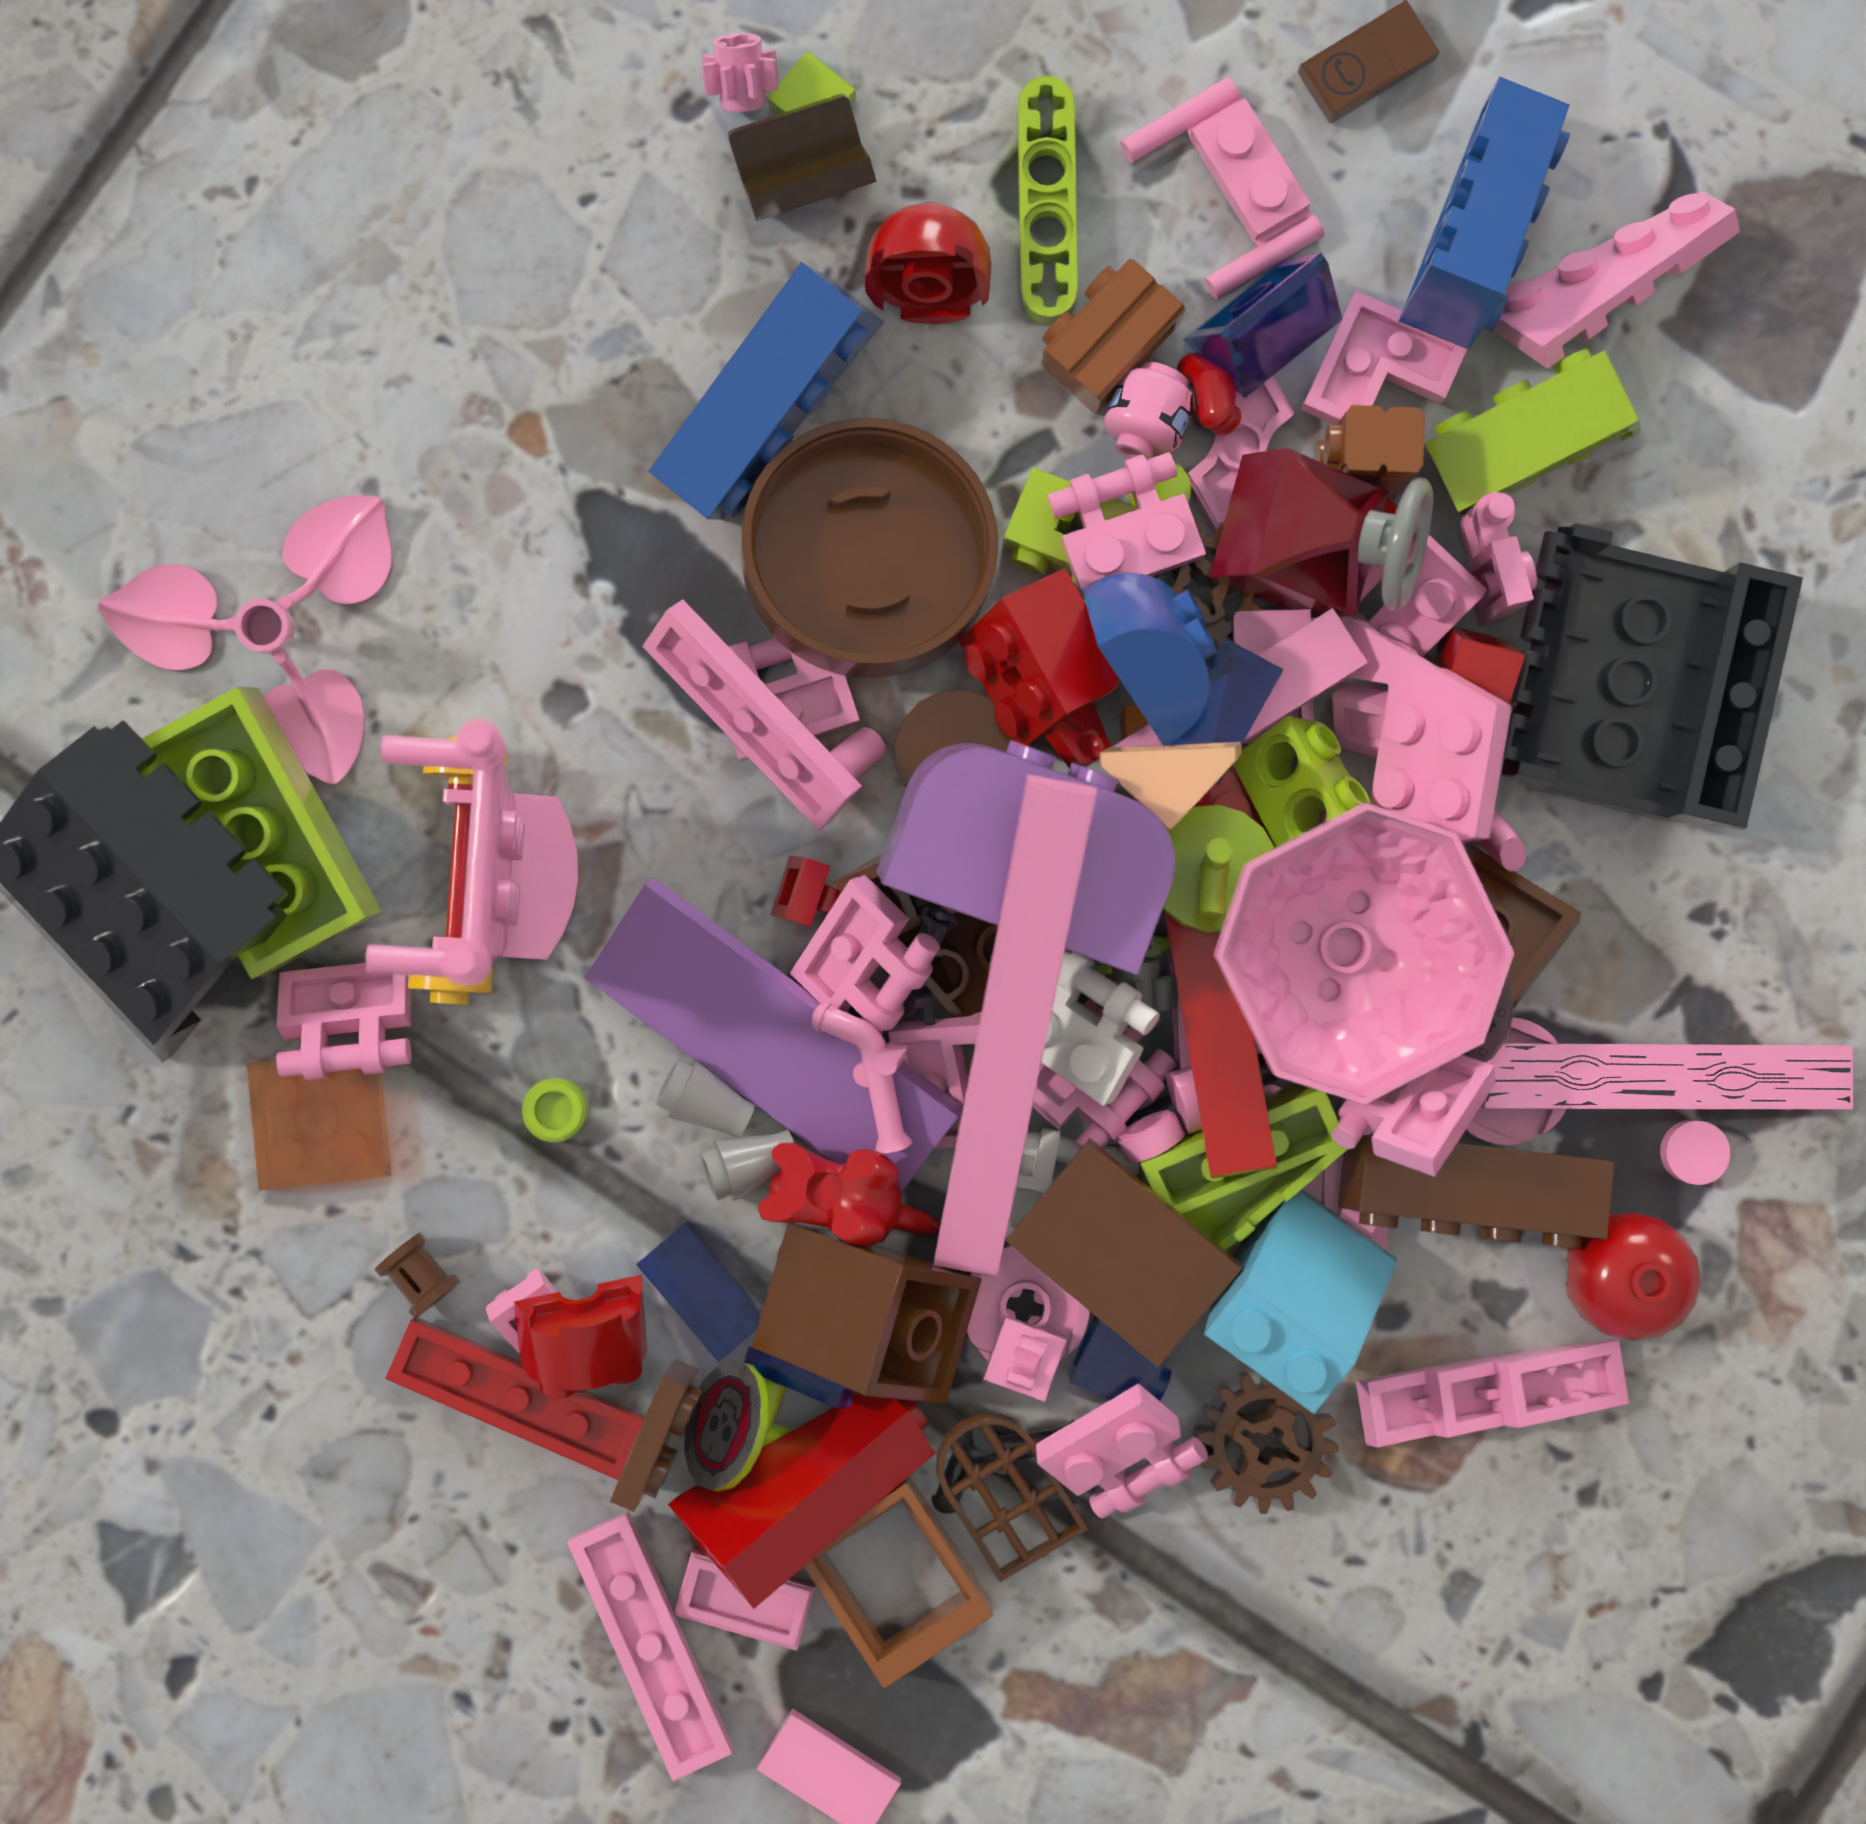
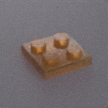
[247,1060,391,1191]

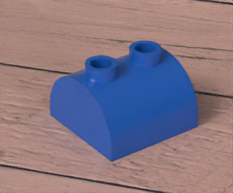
[1082,573,1218,746]

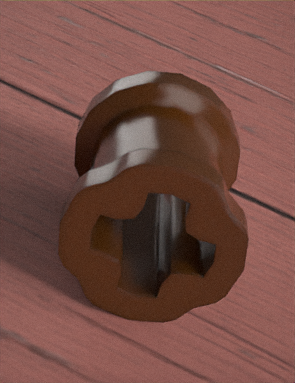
[374,1232,461,1319]

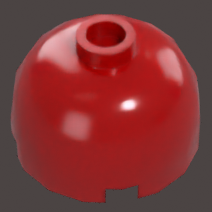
[865,202,992,325]
[1565,1212,1701,1341]

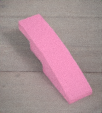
[1356,1339,1629,1447]

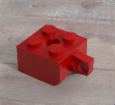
[959,568,1119,769]

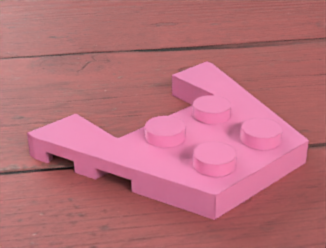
[1319,618,1512,843]

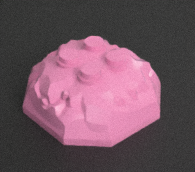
[1214,803,1514,1105]

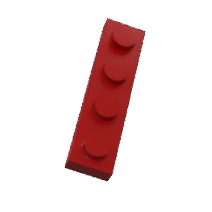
[385,1317,645,1480]

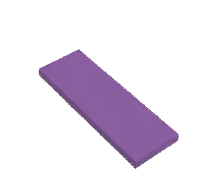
[585,877,963,1192]

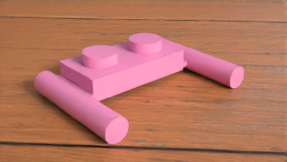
[1120,77,1324,300]

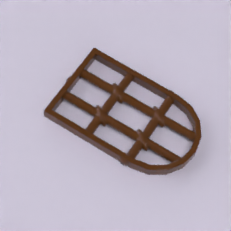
[936,1413,1088,1582]

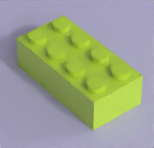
[140,686,383,979]

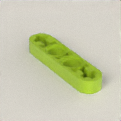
[1017,75,1078,326]

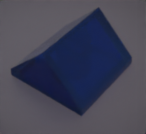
[1183,253,1343,398]

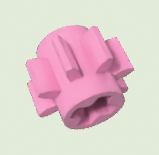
[702,33,779,112]

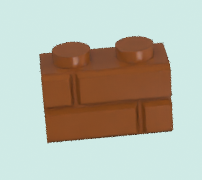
[1041,258,1186,414]
[1314,405,1425,501]

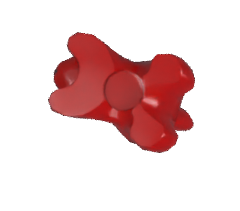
[757,1143,940,1247]

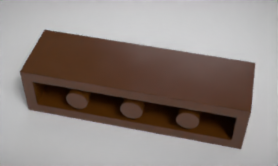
[1338,1133,1615,1249]

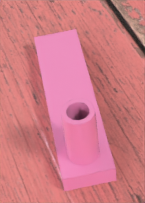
[642,599,886,831]

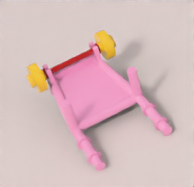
[366,719,579,1005]

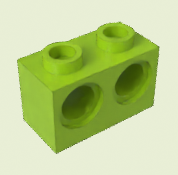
[1233,716,1371,847]

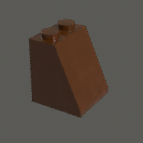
[752,1223,982,1404]

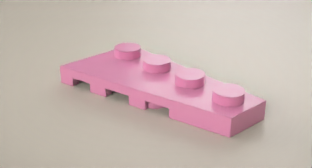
[1493,192,1740,369]

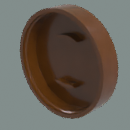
[741,418,998,678]

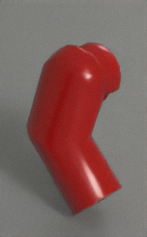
[1177,353,1242,436]

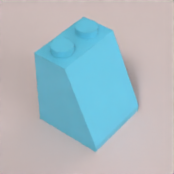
[1204,1189,1397,1414]

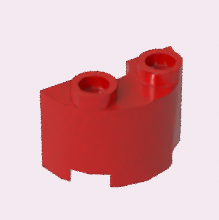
[514,1275,648,1399]

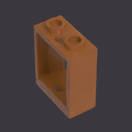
[804,1476,993,1689]

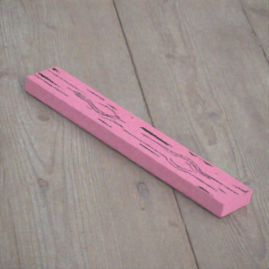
[1480,1043,1853,1109]

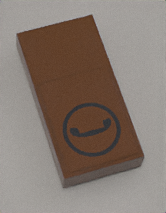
[1297,0,1440,124]

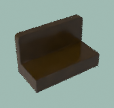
[728,94,877,221]

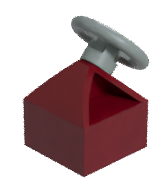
[1209,448,1433,618]

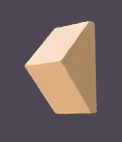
[1100,742,1241,830]

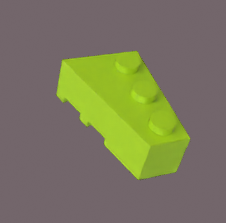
[1425,348,1641,516]

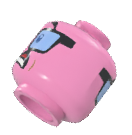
[1103,362,1195,460]

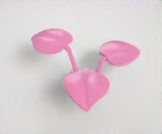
[98,495,392,784]

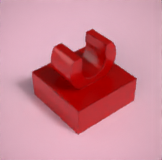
[770,855,841,927]

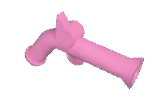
[811,1002,913,1153]

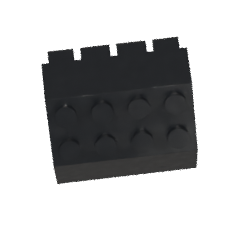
[1501,523,1803,830]
[0,721,288,1063]

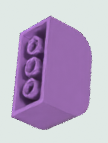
[876,740,1175,975]

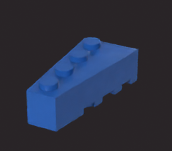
[1398,76,1570,350]
[648,262,884,520]

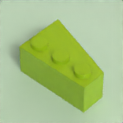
[1141,1083,1348,1250]

